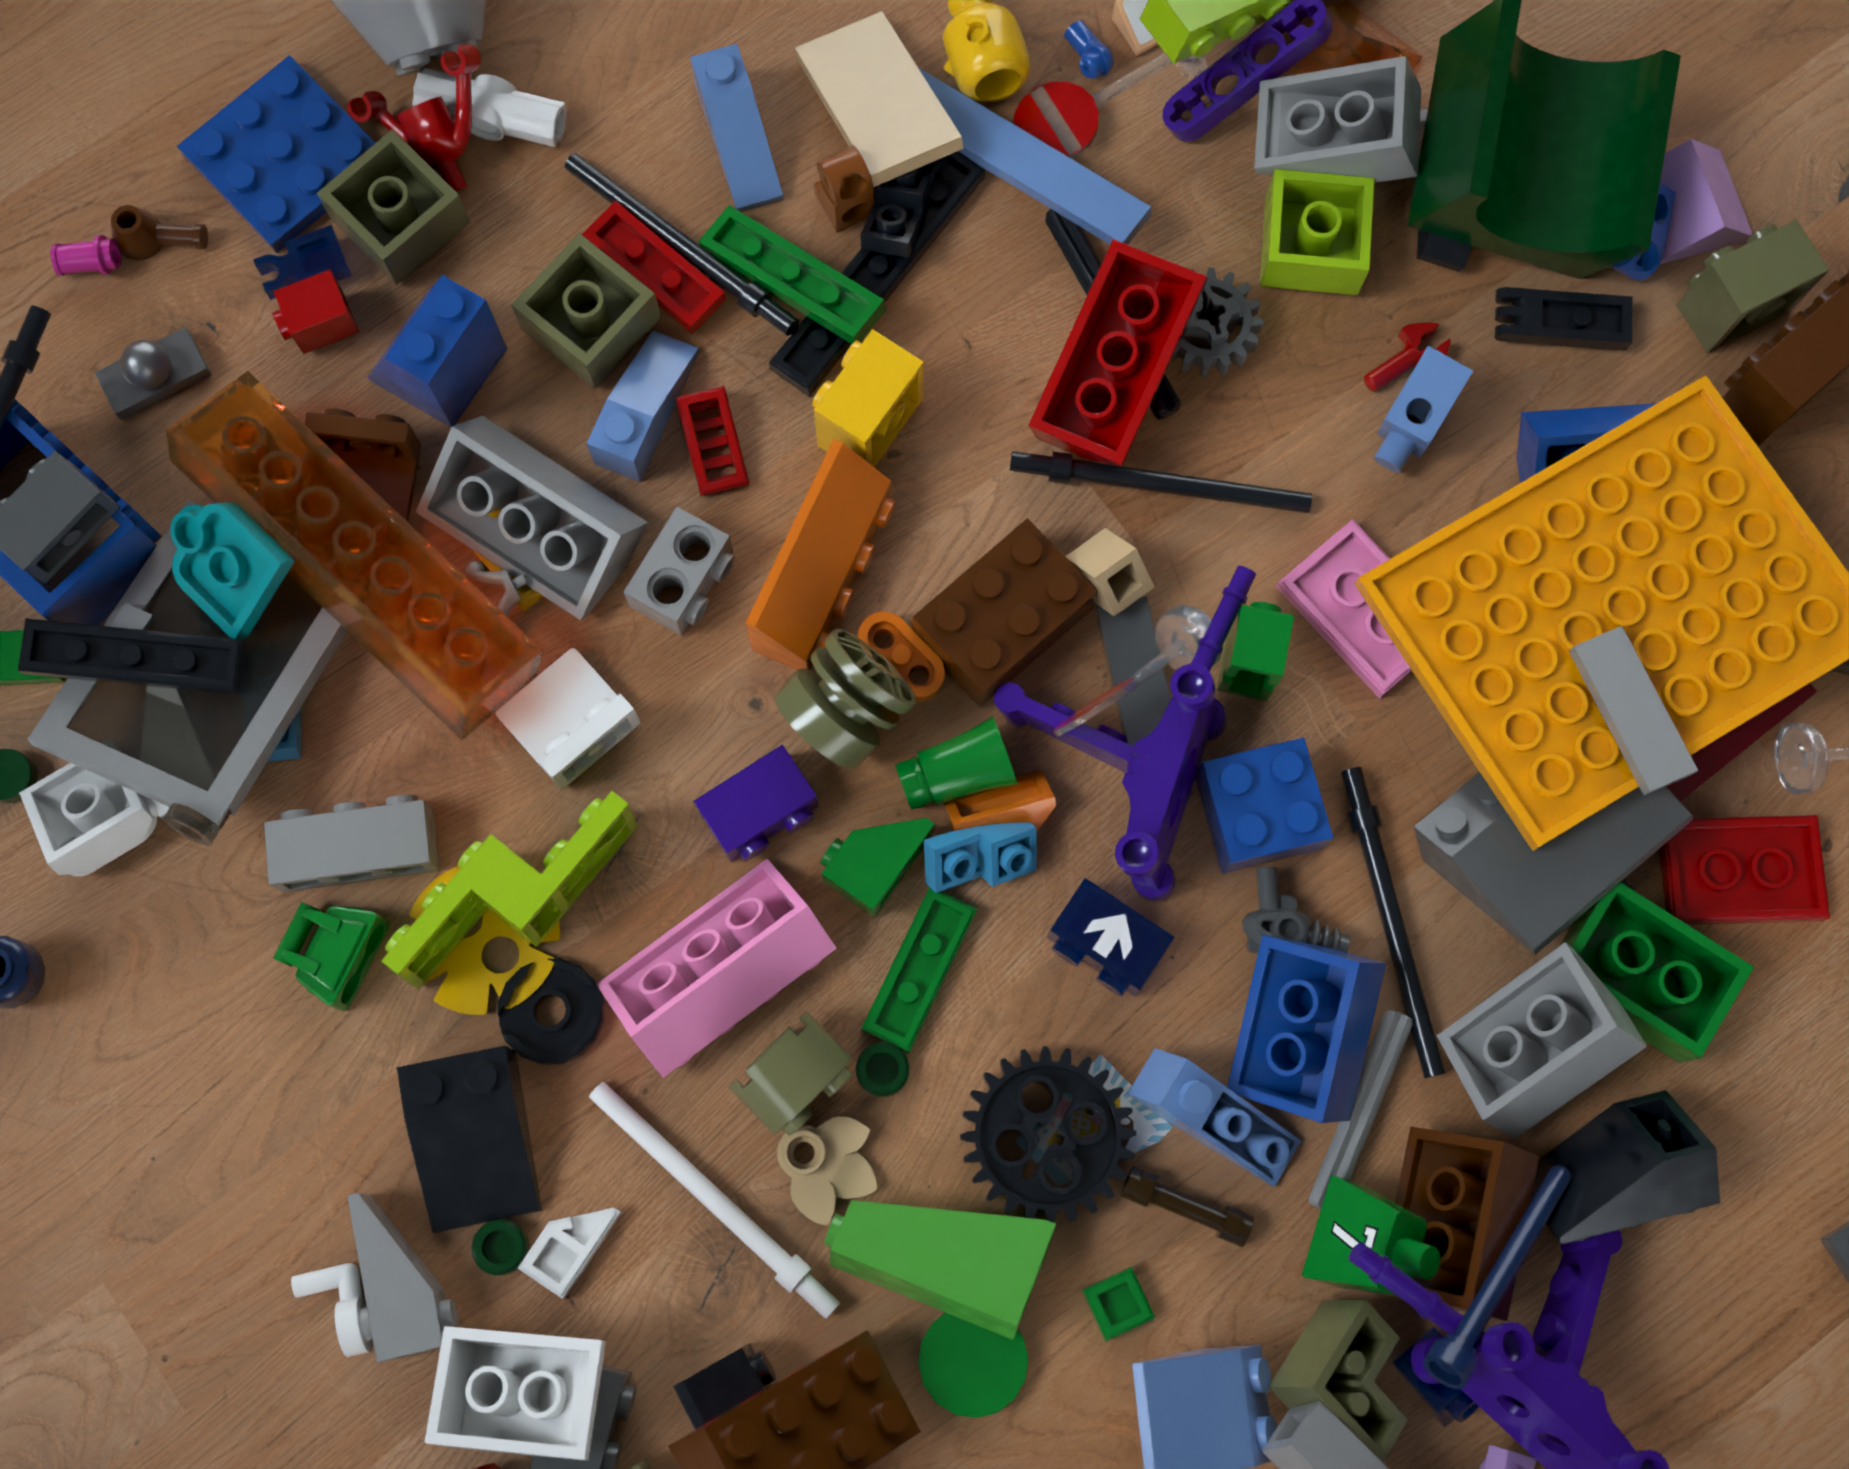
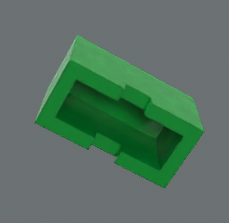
[1216,602,1294,701]

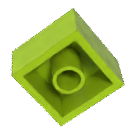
[1259,169,1374,295]

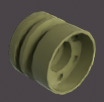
[775,629,916,770]

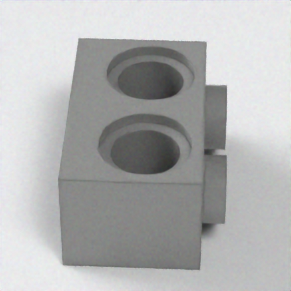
[623,507,735,636]

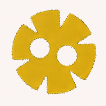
[409,866,560,1015]

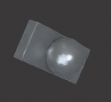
[95,327,212,420]

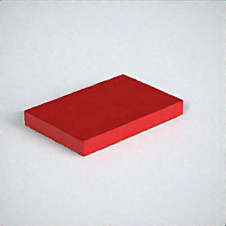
[1659,815,1830,925]

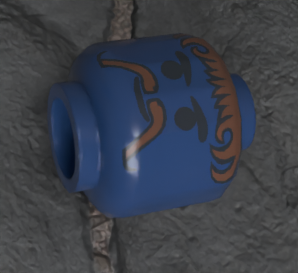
[0,936,46,1009]

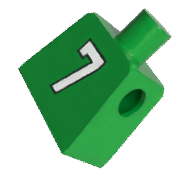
[1301,1175,1440,1296]

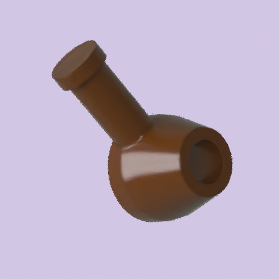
[111,205,208,260]

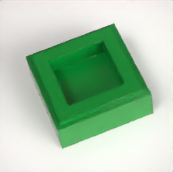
[1082,1267,1155,1341]

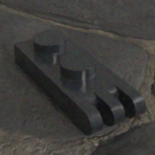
[1495,287,1632,351]

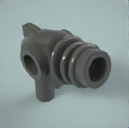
[1242,867,1350,953]

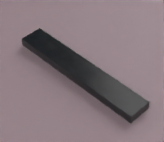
[769,151,986,397]

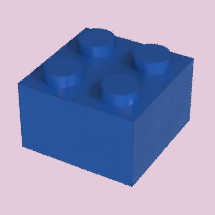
[1195,737,1333,874]

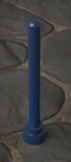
[1423,1165,1571,1389]

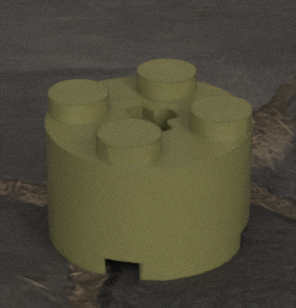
[728,1011,853,1136]

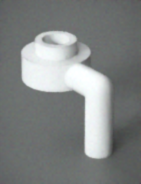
[291,1263,373,1357]

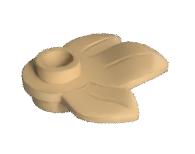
[777,1116,878,1225]

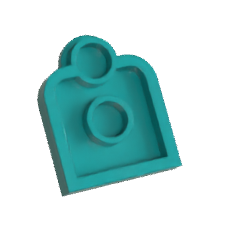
[170,502,295,640]

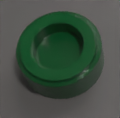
[0,749,37,803]
[856,1042,909,1098]
[471,1219,529,1275]

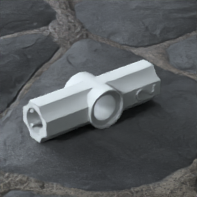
[412,68,567,147]

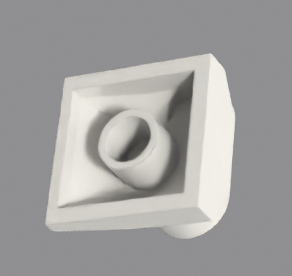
[19,738,157,877]

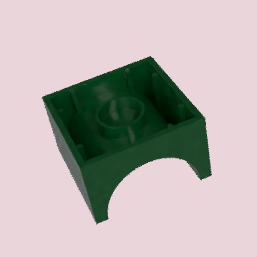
[1407,0,1681,279]

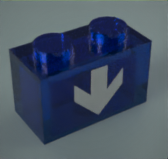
[1047,878,1175,996]

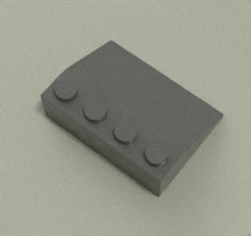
[1414,772,1692,955]

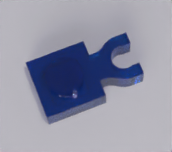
[253,225,352,300]

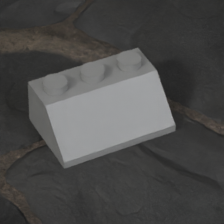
[1437,942,1647,1139]

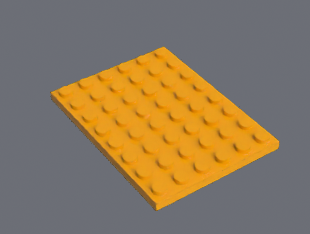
[1354,375,1849,851]

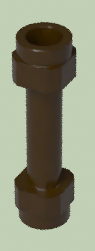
[1121,1166,1254,1247]

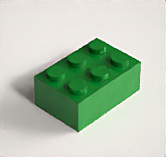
[1559,882,1754,1063]

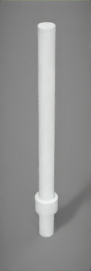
[589,1081,840,1319]

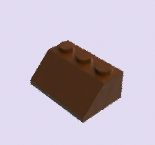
[1395,1126,1539,1321]

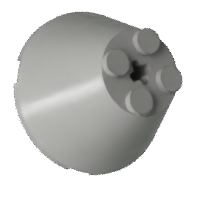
[330,0,487,77]

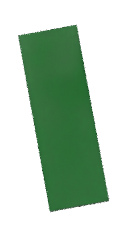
[861,887,977,1054]

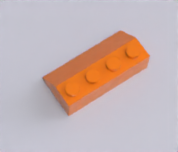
[746,439,896,670]

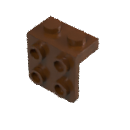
[303,409,421,539]

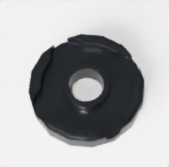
[498,958,604,1065]

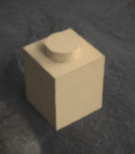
[1065,528,1155,617]

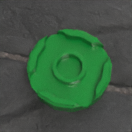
[918,1313,1028,1418]

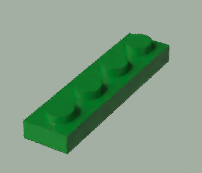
[699,205,887,344]

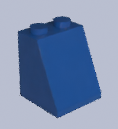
[367,275,507,427]

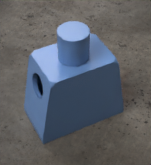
[1374,346,1473,473]

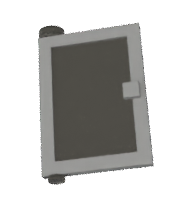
[28,499,372,846]

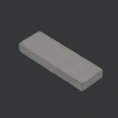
[1569,626,1698,796]

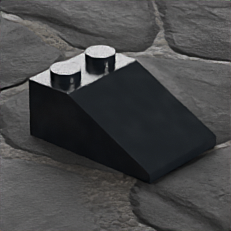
[397,1045,542,1233]

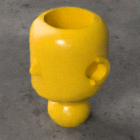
[942,0,1031,103]

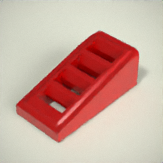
[675,386,750,497]

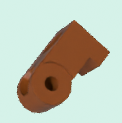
[814,146,875,232]

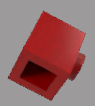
[273,269,359,354]

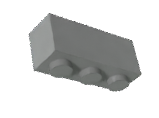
[264,794,440,893]

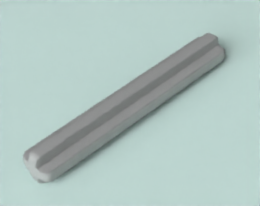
[1308,1010,1413,1210]

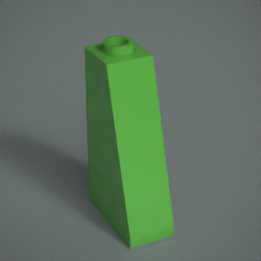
[824,1200,1056,1340]

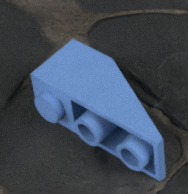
[1128,1048,1301,1187]

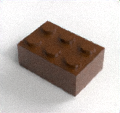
[912,518,1098,708]

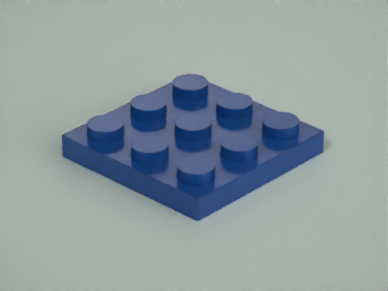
[177,55,375,253]

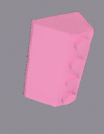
[597,859,837,1078]

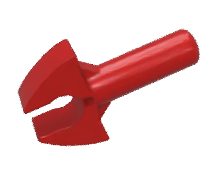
[1364,322,1451,392]

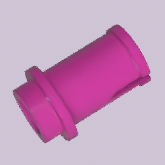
[50,235,121,276]

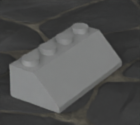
[416,416,648,620]

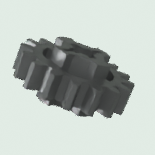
[1171,267,1263,377]

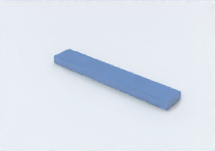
[918,67,1151,245]

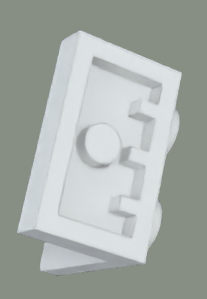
[496,648,641,790]

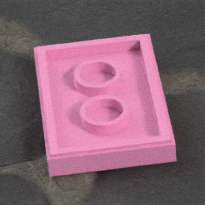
[1276,519,1412,699]

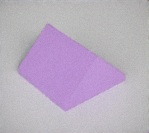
[1660,139,1753,264]

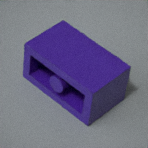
[693,744,819,862]

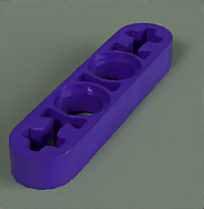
[1162,0,1333,142]

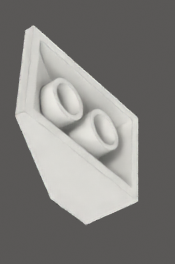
[424,1326,606,1461]

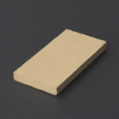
[795,11,964,187]

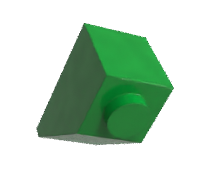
[820,818,935,918]

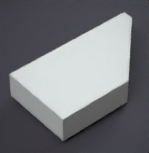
[518,1207,622,1299]

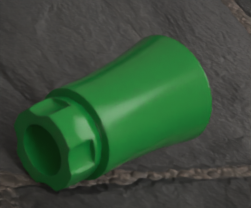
[895,716,1018,810]

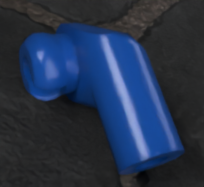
[1064,20,1114,79]

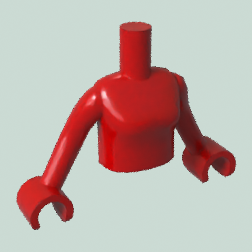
[347,44,481,192]

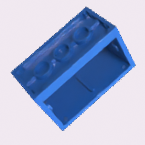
[0,399,162,625]

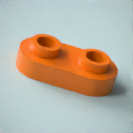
[858,611,945,703]

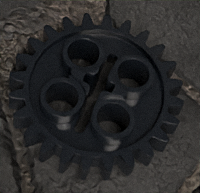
[960,1046,1137,1223]

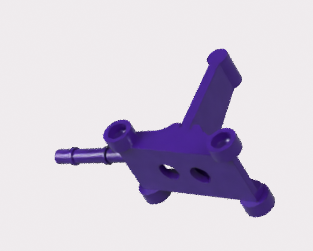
[994,565,1256,901]
[1349,1230,1670,1469]

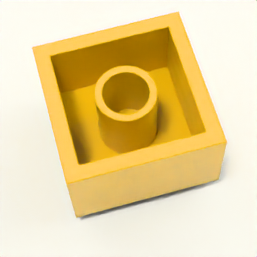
[812,329,924,467]

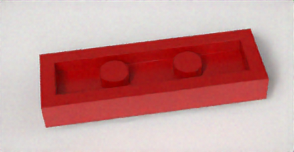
[581,201,726,335]

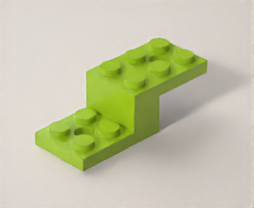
[381,791,638,990]

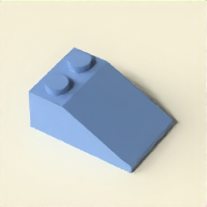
[1132,1345,1277,1469]

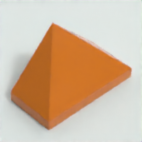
[944,770,1056,832]

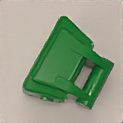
[273,902,390,1011]

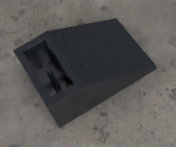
[1531,1090,1720,1245]

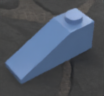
[690,43,784,212]
[586,331,699,482]

